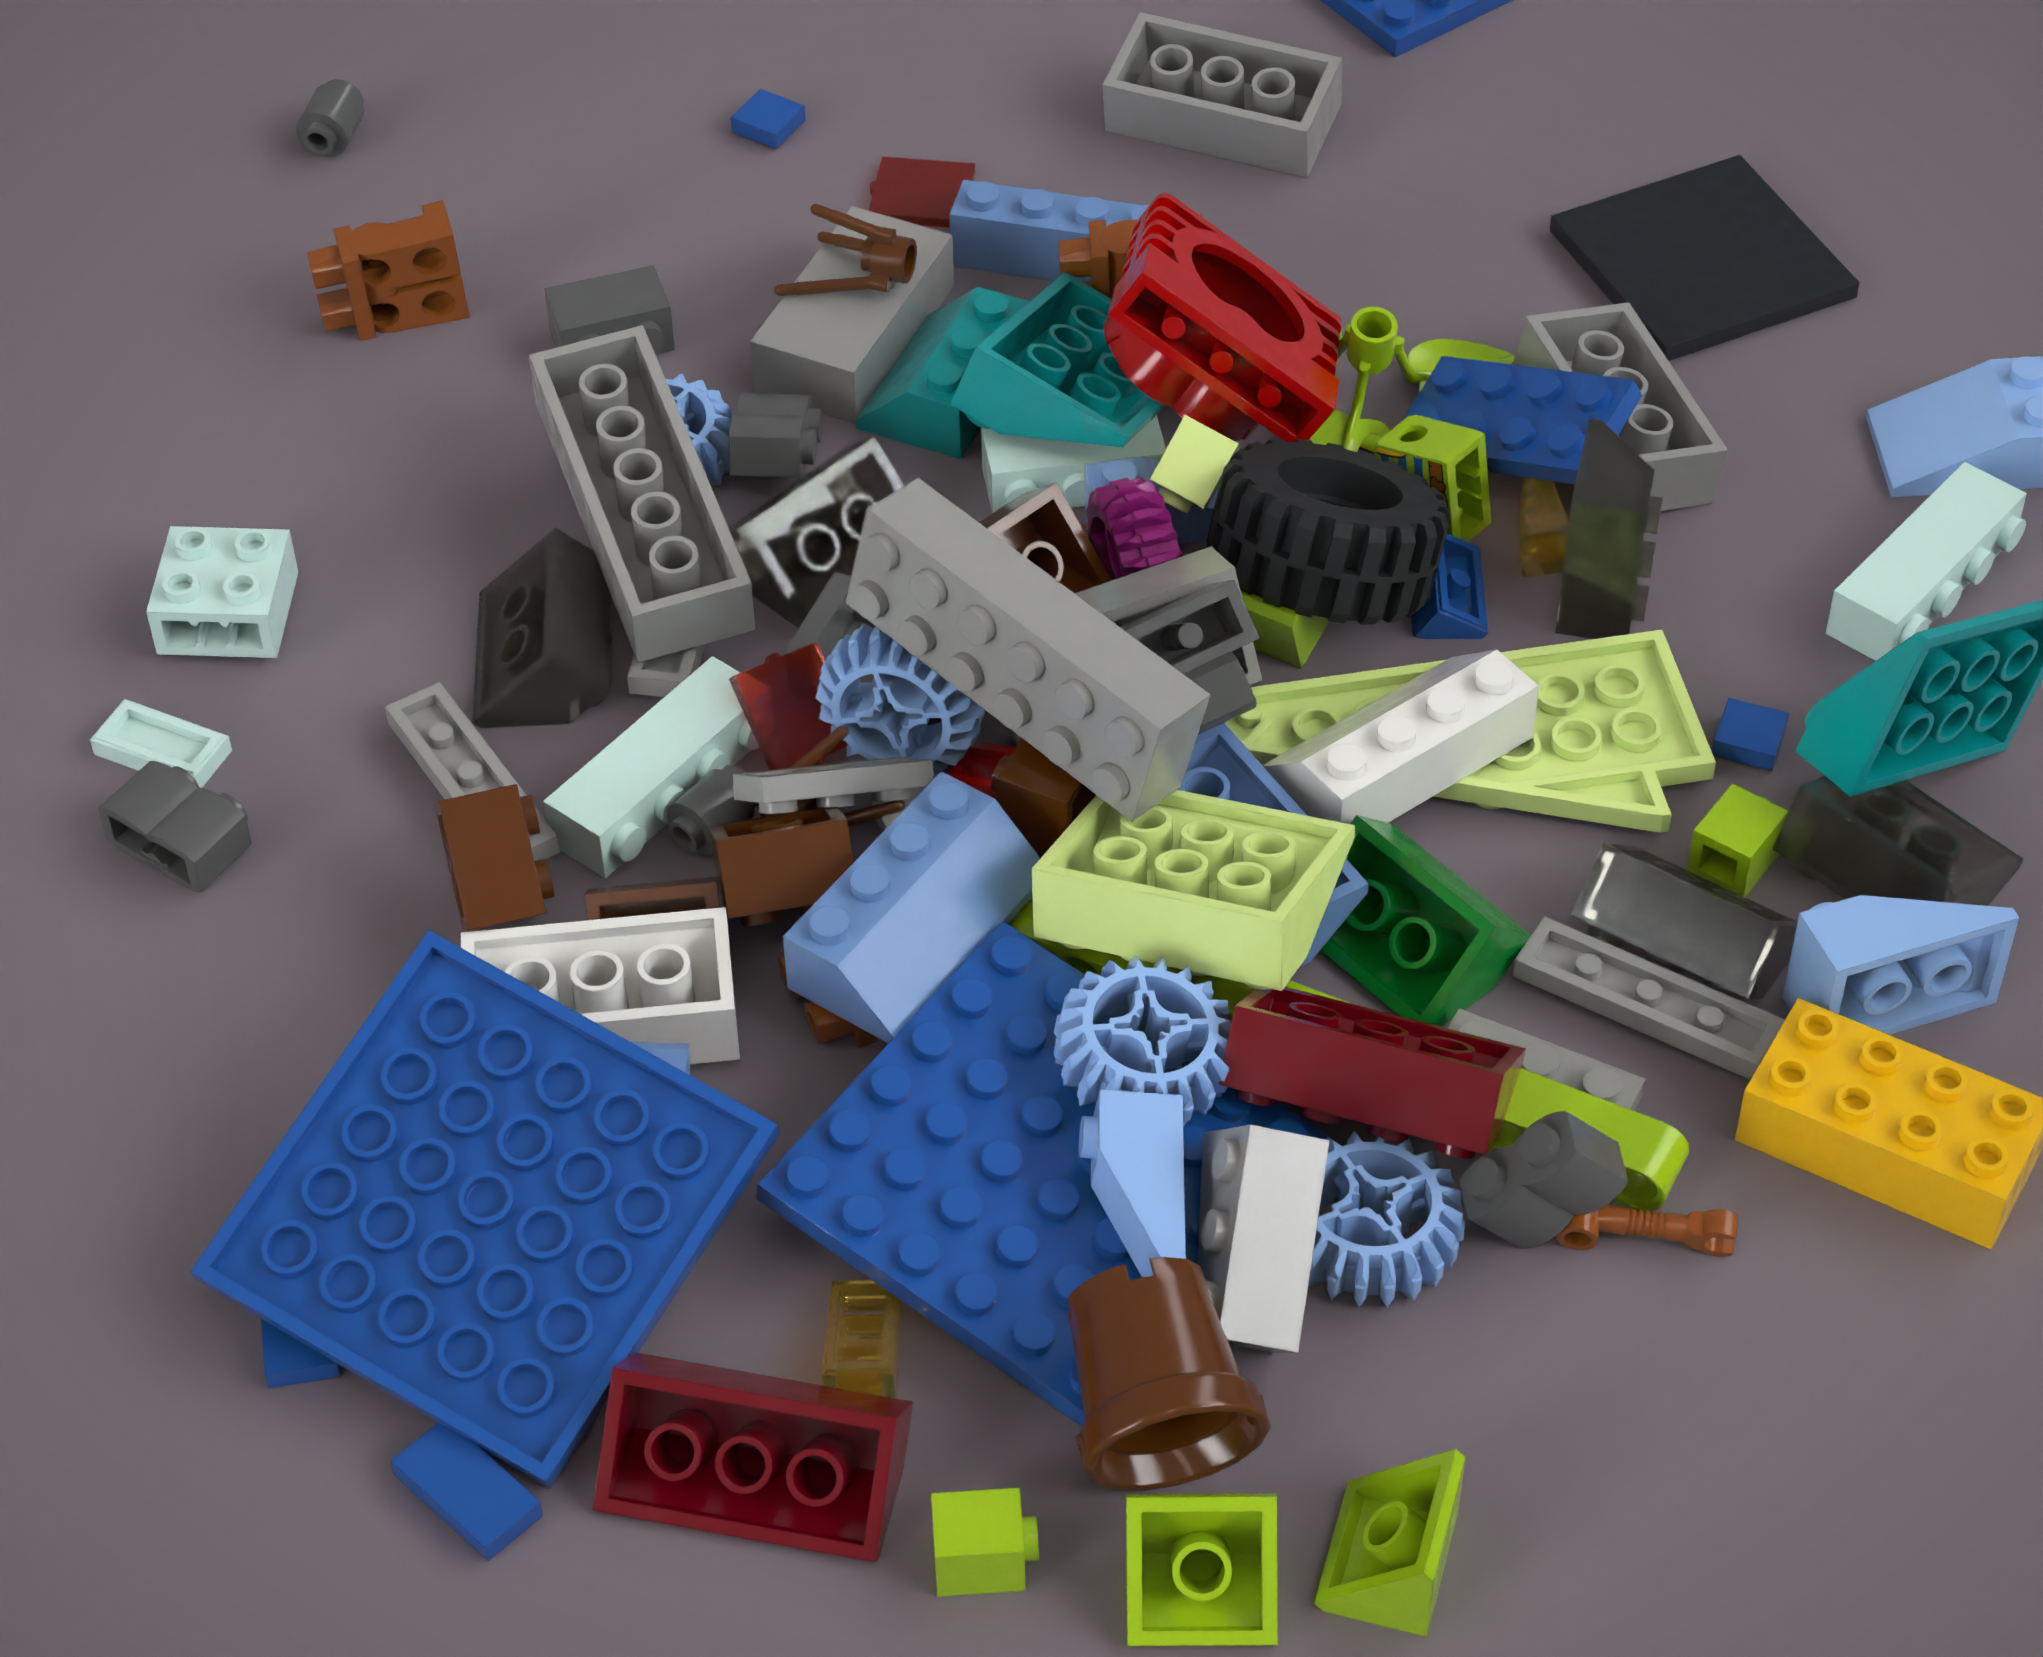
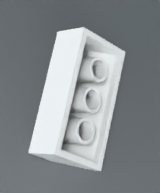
[1262,649,1539,824]
[461,907,740,1064]

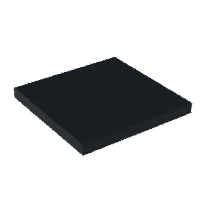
[1550,155,1860,361]

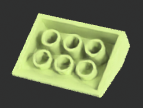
[1032,790,1355,991]

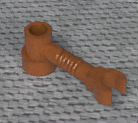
[1556,1203,1738,1257]

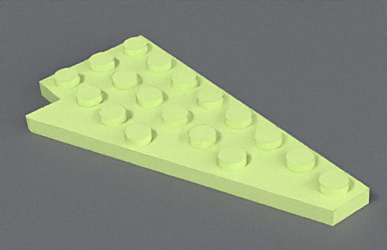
[1225,630,1716,833]

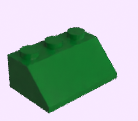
[1321,815,1531,1027]

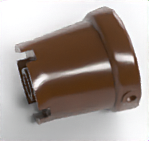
[1067,1257,1271,1491]

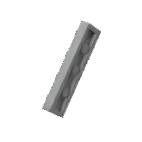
[385,682,560,861]
[1513,916,1785,1080]

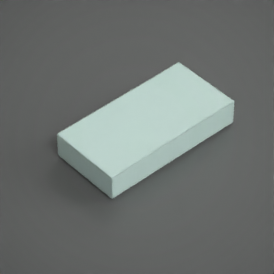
[90,699,232,788]

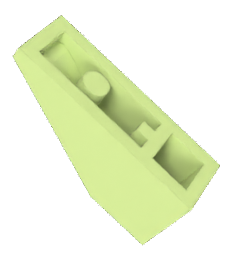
[1150,415,1239,514]

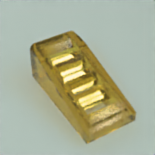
[1519,477,1571,577]
[822,1280,902,1399]

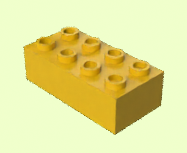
[1734,998,2043,1250]

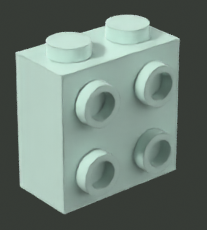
[146,526,298,658]

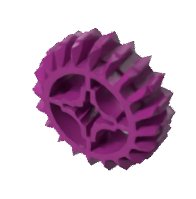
[1085,477,1183,580]

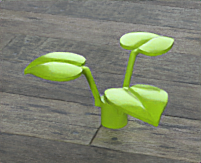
[1309,306,1514,452]

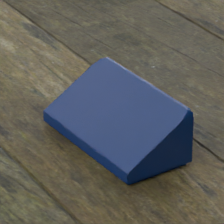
[1411,533,1488,639]

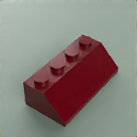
[1218,987,1526,1159]
[593,1353,913,1563]

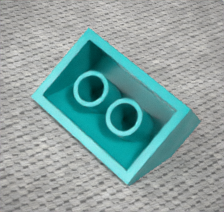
[856,287,1029,459]

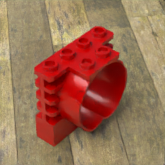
[1103,193,1342,442]

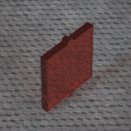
[869,156,976,228]
[729,641,848,770]

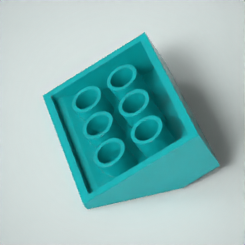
[950,272,1166,448]
[1795,600,2043,797]

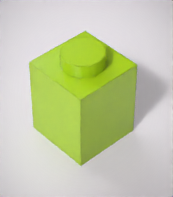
[1686,783,1789,901]
[931,1488,1039,1597]

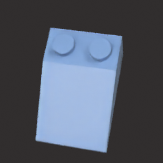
[1866,356,2043,497]
[1782,895,2019,1035]

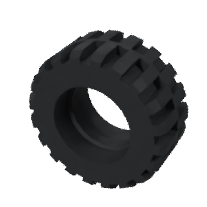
[1206,439,1450,625]

